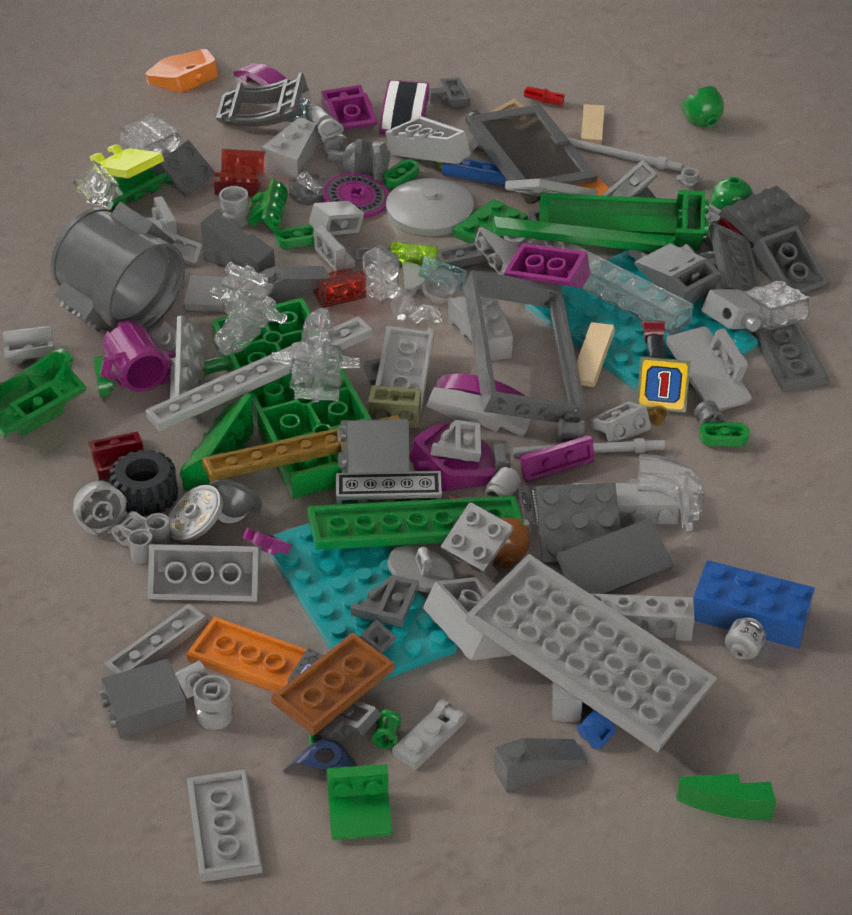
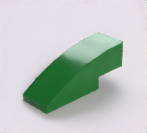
[676,773,776,820]

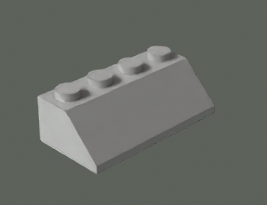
[148,544,262,602]

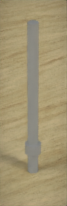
[567,137,684,172]
[512,438,665,457]

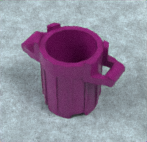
[100,320,176,392]

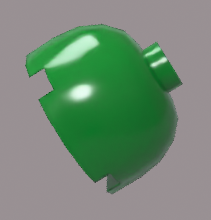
[681,86,724,127]
[710,177,754,210]

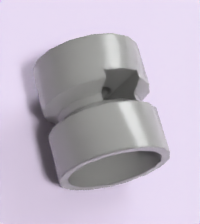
[219,186,249,228]
[193,675,233,730]

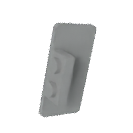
[170,315,205,422]
[666,327,752,411]

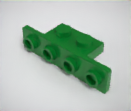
[107,168,173,211]
[247,178,288,234]

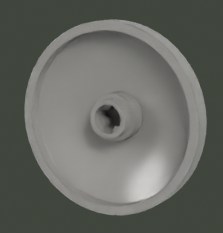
[386,178,474,237]

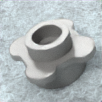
[676,167,702,187]

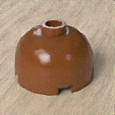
[493,518,530,568]

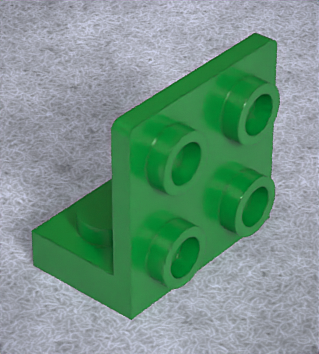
[327,764,392,840]

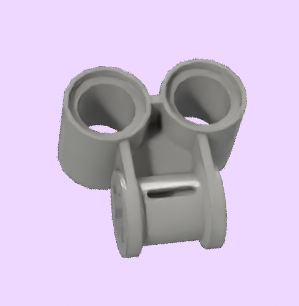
[112,511,172,565]

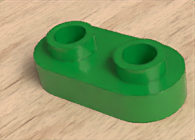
[384,159,419,189]
[275,225,314,250]
[93,356,114,397]
[699,422,750,447]

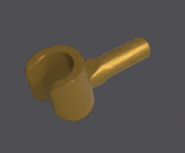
[647,406,668,425]

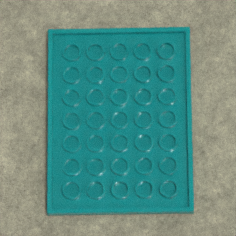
[525,250,758,393]

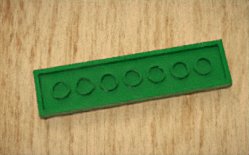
[307,496,525,550]

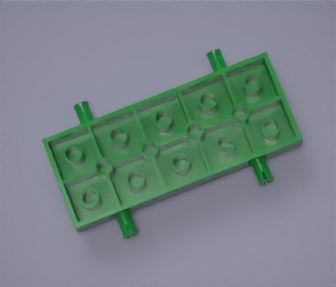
[203,298,372,499]

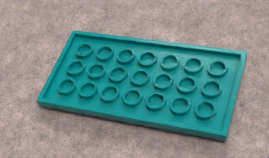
[268,523,457,682]

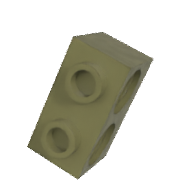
[368,385,421,428]

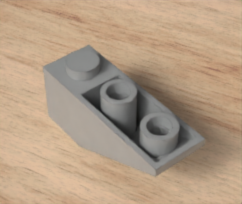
[475,227,519,275]

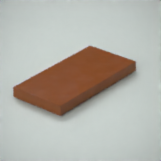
[271,633,395,736]

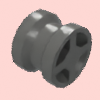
[694,400,725,426]

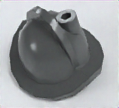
[210,479,263,524]

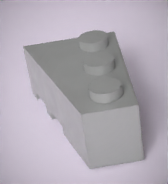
[262,117,317,180]
[448,296,513,361]

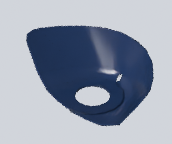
[283,739,358,772]

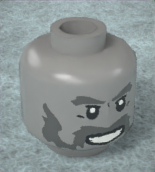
[725,617,766,660]

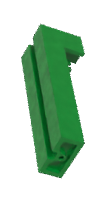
[539,190,709,251]

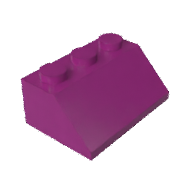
[504,243,591,289]

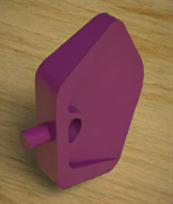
[409,422,495,491]

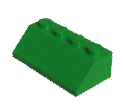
[180,393,254,491]

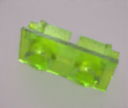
[389,241,438,267]

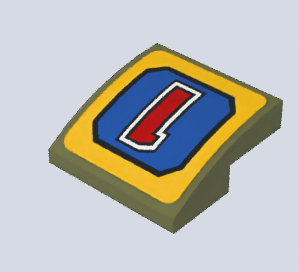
[637,356,691,412]

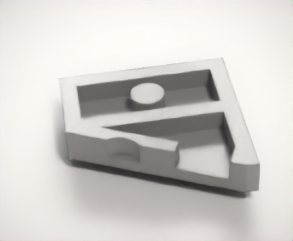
[431,420,481,462]

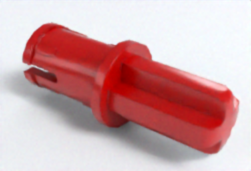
[523,86,565,107]

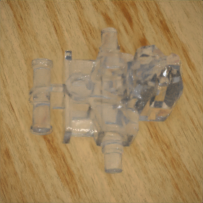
[210,262,287,355]
[271,308,360,403]

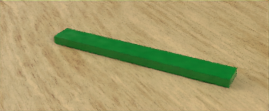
[492,216,674,252]

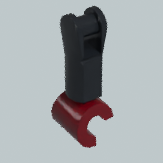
[641,321,665,359]

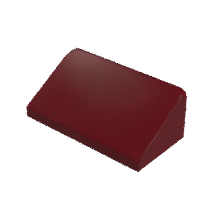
[214,179,261,197]

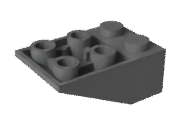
[635,244,721,310]

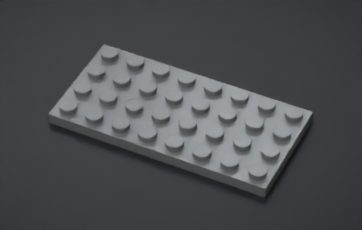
[465,554,717,753]

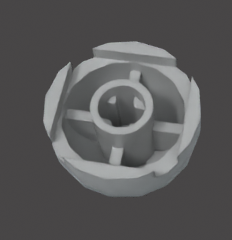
[72,481,127,535]

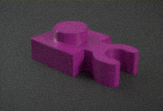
[243,528,292,556]

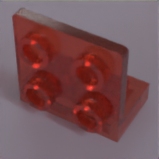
[214,149,266,183]
[312,268,366,308]

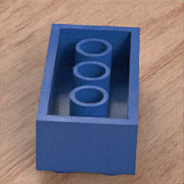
[693,560,815,649]

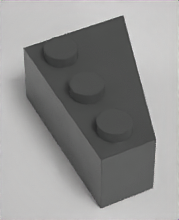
[201,209,275,280]

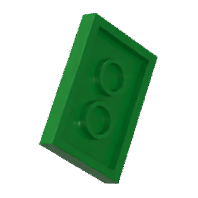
[452,199,528,244]

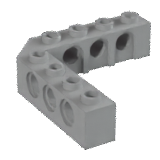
[552,594,694,723]

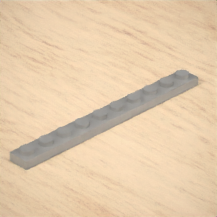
[146,316,372,432]

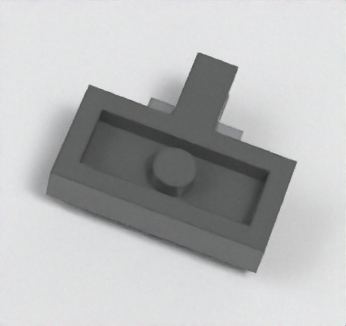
[429,77,470,108]
[320,700,381,743]

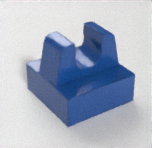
[576,710,617,749]

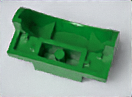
[0,348,86,439]

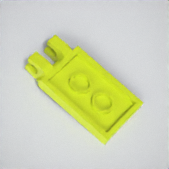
[89,144,164,178]

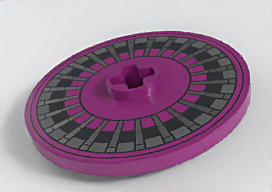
[323,173,388,218]

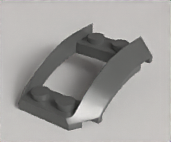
[216,72,309,127]

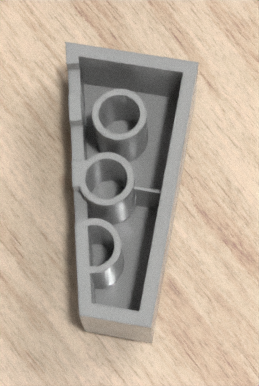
[385,116,471,164]

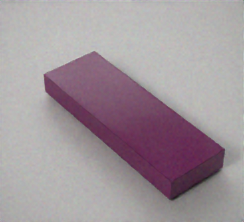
[520,435,595,482]

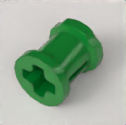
[371,710,402,749]

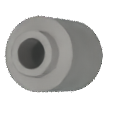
[485,467,521,497]

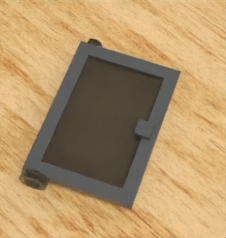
[465,104,598,204]

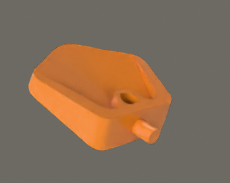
[145,49,219,93]

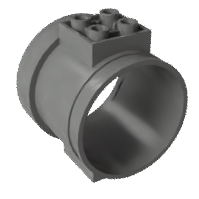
[51,202,185,333]

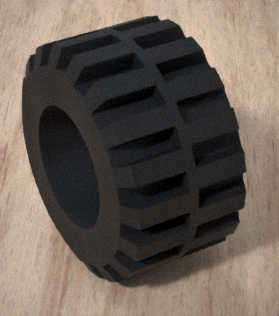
[110,450,178,517]

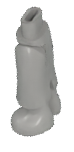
[305,103,347,154]

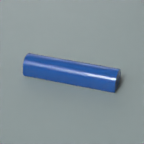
[442,158,531,187]

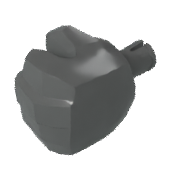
[328,139,390,180]

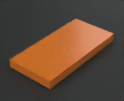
[186,616,307,693]

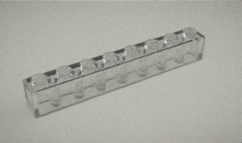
[526,239,693,335]

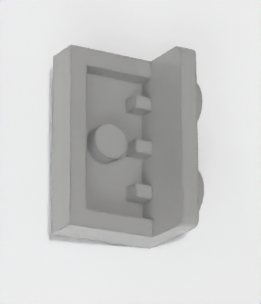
[3,326,54,364]

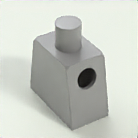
[701,289,761,332]

